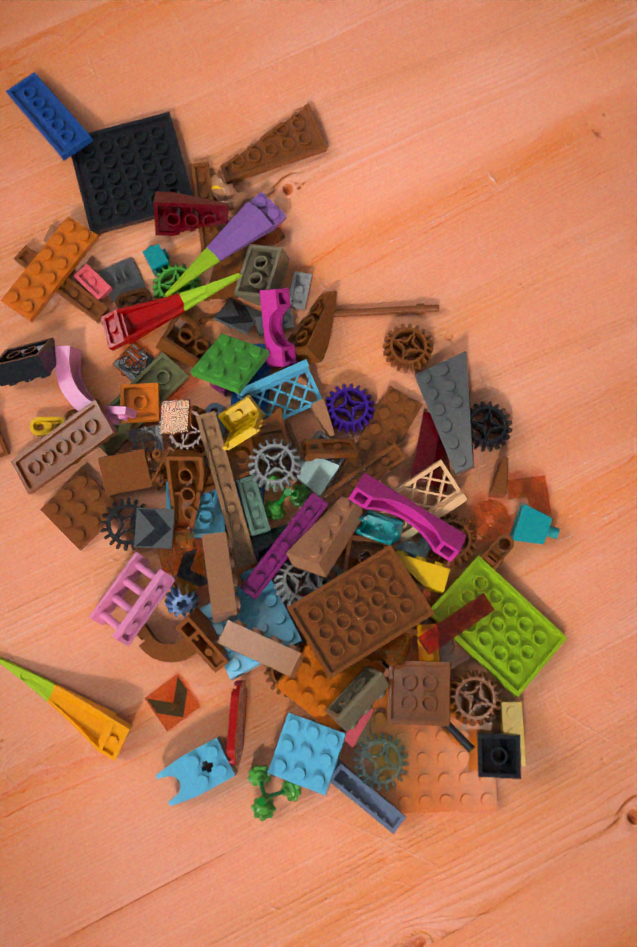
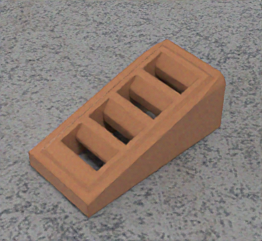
[311,398,335,439]

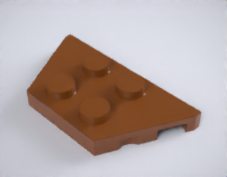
[204,249,246,301]
[248,408,298,481]

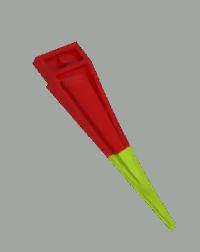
[101,273,242,351]

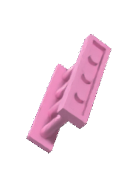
[89,552,176,646]

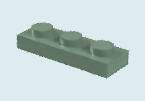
[236,475,271,537]

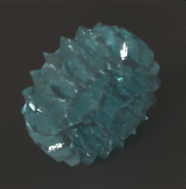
[353,732,409,791]

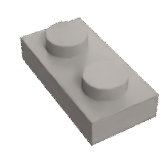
[290,271,312,311]

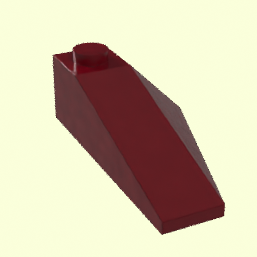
[154,191,228,236]

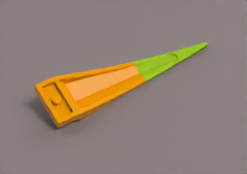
[0,657,133,761]

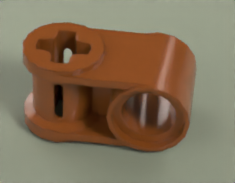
[480,535,514,570]

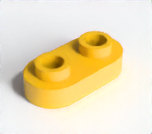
[29,417,64,437]

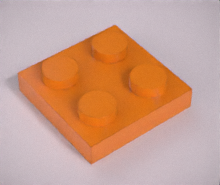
[120,383,160,423]

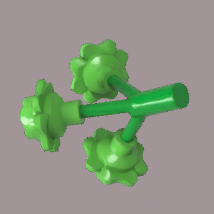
[264,476,311,520]
[248,765,302,821]

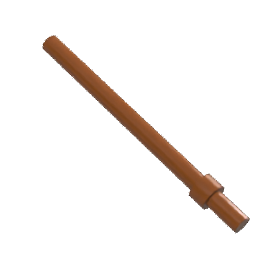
[333,303,439,317]

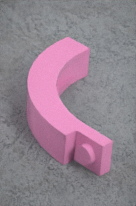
[55,346,137,425]

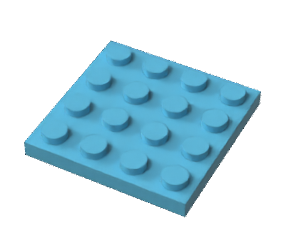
[199,579,303,680]

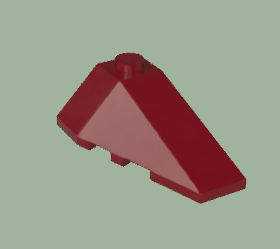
[410,412,450,492]

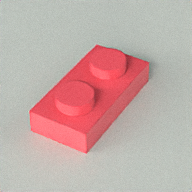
[74,263,113,302]

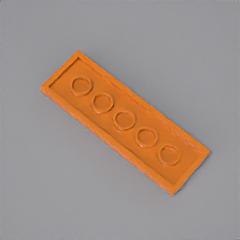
[0,216,98,323]

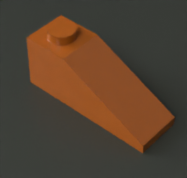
[175,607,230,673]

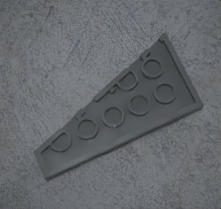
[414,351,474,475]

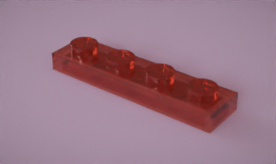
[417,593,495,655]

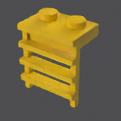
[218,394,265,451]

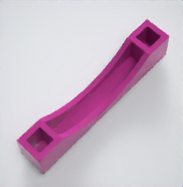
[348,472,467,562]

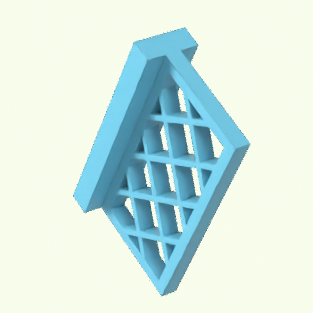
[236,359,322,420]

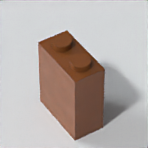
[98,448,155,496]

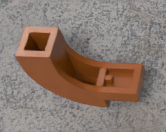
[137,622,198,662]

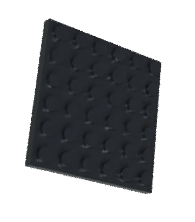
[71,112,193,235]

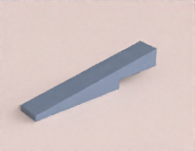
[331,759,406,834]

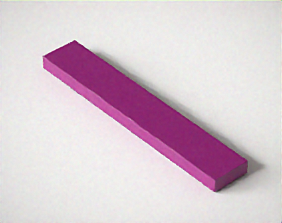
[240,492,328,600]

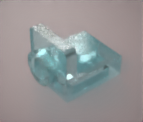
[397,538,430,558]

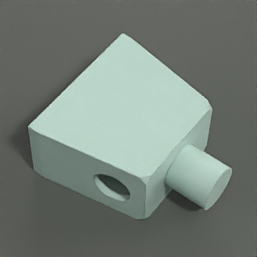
[296,459,340,496]

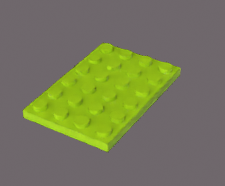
[431,555,567,697]

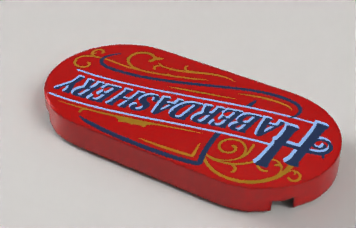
[227,680,247,765]

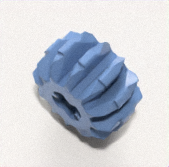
[165,583,199,618]

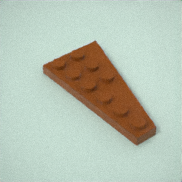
[221,103,327,185]

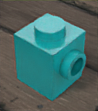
[142,243,170,277]

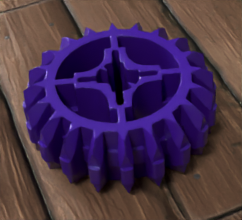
[326,383,375,434]

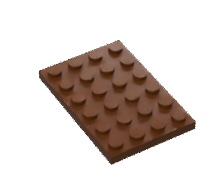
[287,544,435,680]

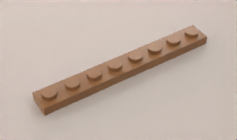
[196,411,257,568]

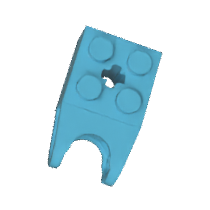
[156,736,237,806]

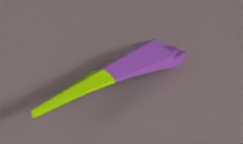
[165,192,287,297]

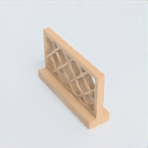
[381,459,467,543]

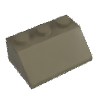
[234,244,290,306]
[325,666,389,732]

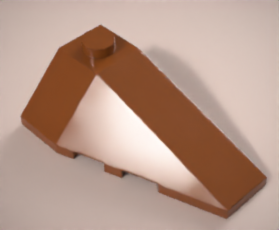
[288,290,337,364]
[156,313,212,367]
[165,450,205,532]

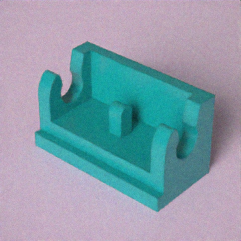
[356,509,403,546]

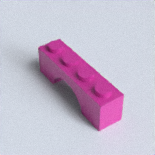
[260,288,296,367]

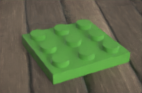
[191,333,270,394]

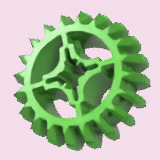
[152,263,202,308]

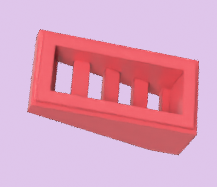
[342,709,374,748]

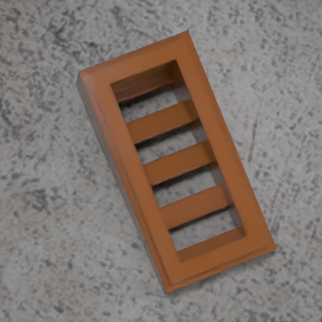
[488,457,508,498]

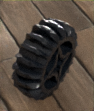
[471,401,513,452]
[100,498,145,551]

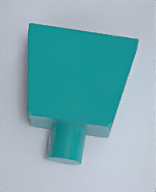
[509,502,560,544]

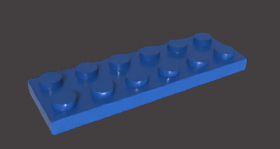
[6,72,93,161]

